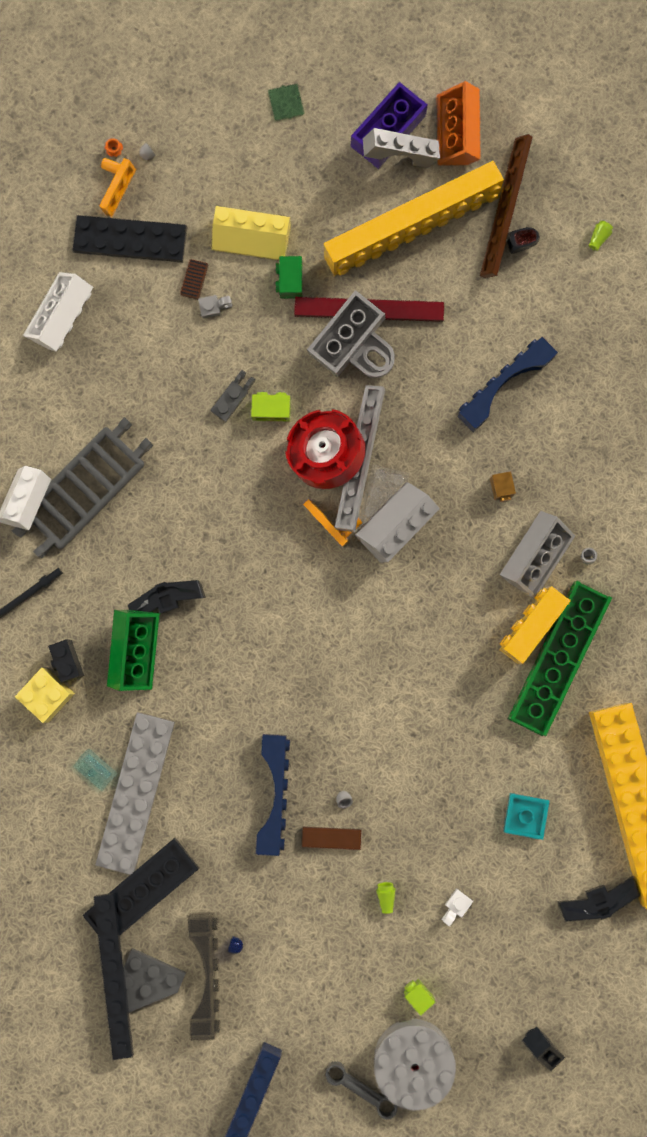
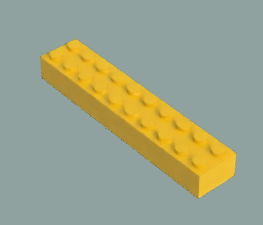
[324,160,504,276]
[589,703,647,909]

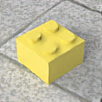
[15,668,75,723]

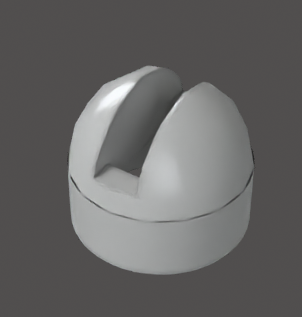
[139,143,156,160]
[581,548,597,564]
[336,791,353,809]

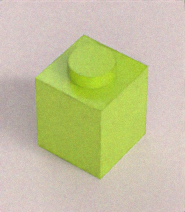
[404,979,436,1016]

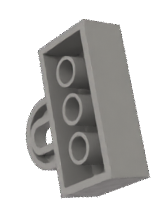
[307,290,395,378]

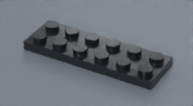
[72,215,187,263]
[82,838,199,935]

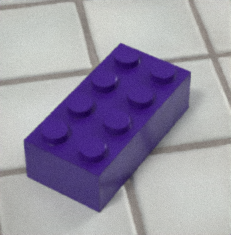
[351,82,428,169]

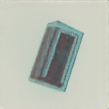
[74,749,117,791]

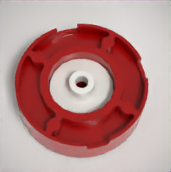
[285,409,365,489]

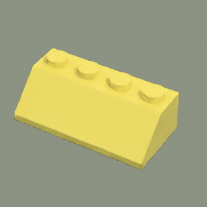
[212,206,291,260]

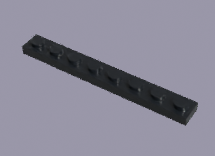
[93,893,134,1060]

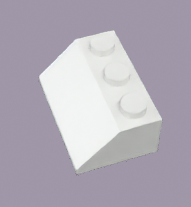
[0,466,51,530]

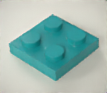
[503,793,550,840]

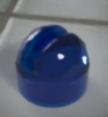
[227,936,243,954]

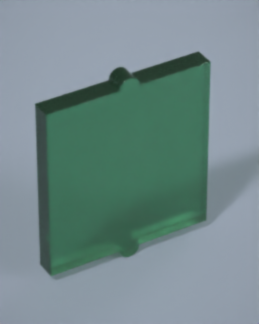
[268,84,304,121]

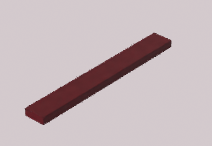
[294,297,444,322]

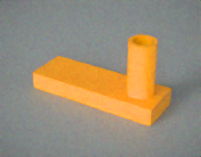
[99,158,136,218]
[303,499,363,547]

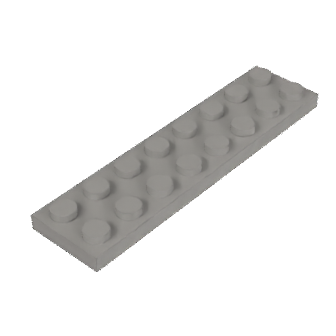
[96,712,175,875]

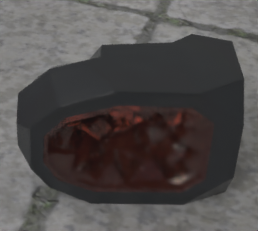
[507,227,540,254]

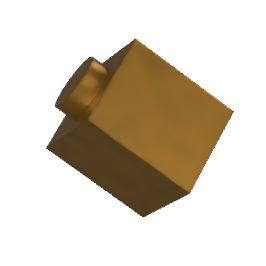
[490,471,516,502]

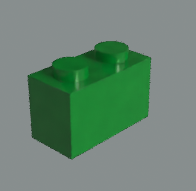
[276,256,303,299]

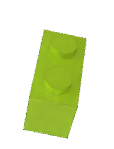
[251,392,291,422]

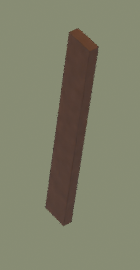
[480,134,533,278]

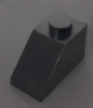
[522,1026,565,1071]

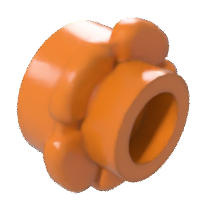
[105,138,123,157]

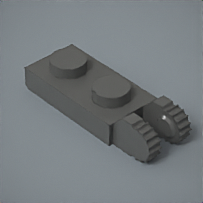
[210,370,256,422]

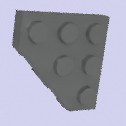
[124,948,186,1012]

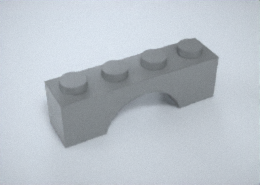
[363,128,440,168]

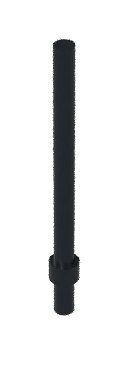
[0,567,63,618]

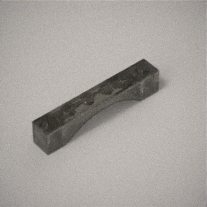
[188,912,220,1041]

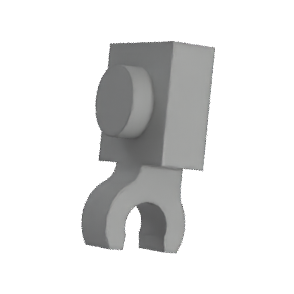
[198,295,233,318]

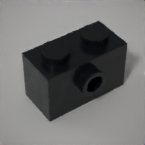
[48,639,84,683]

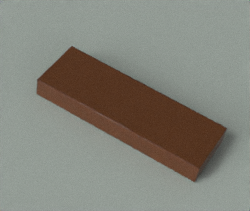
[302,826,361,850]

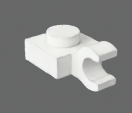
[442,888,473,926]

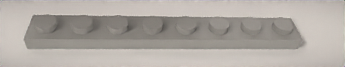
[334,385,385,532]

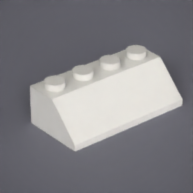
[23,272,93,352]

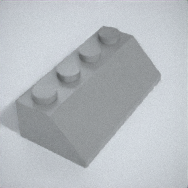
[355,482,440,563]
[500,511,575,599]

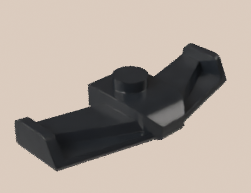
[127,580,206,614]
[557,875,641,922]

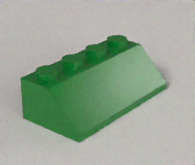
[107,610,160,691]

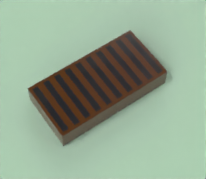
[180,259,209,300]

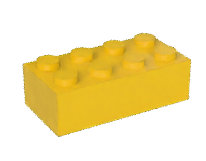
[499,586,571,664]

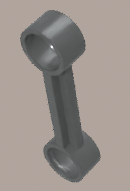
[326,1061,397,1119]

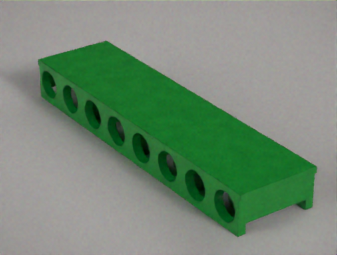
[507,580,612,736]

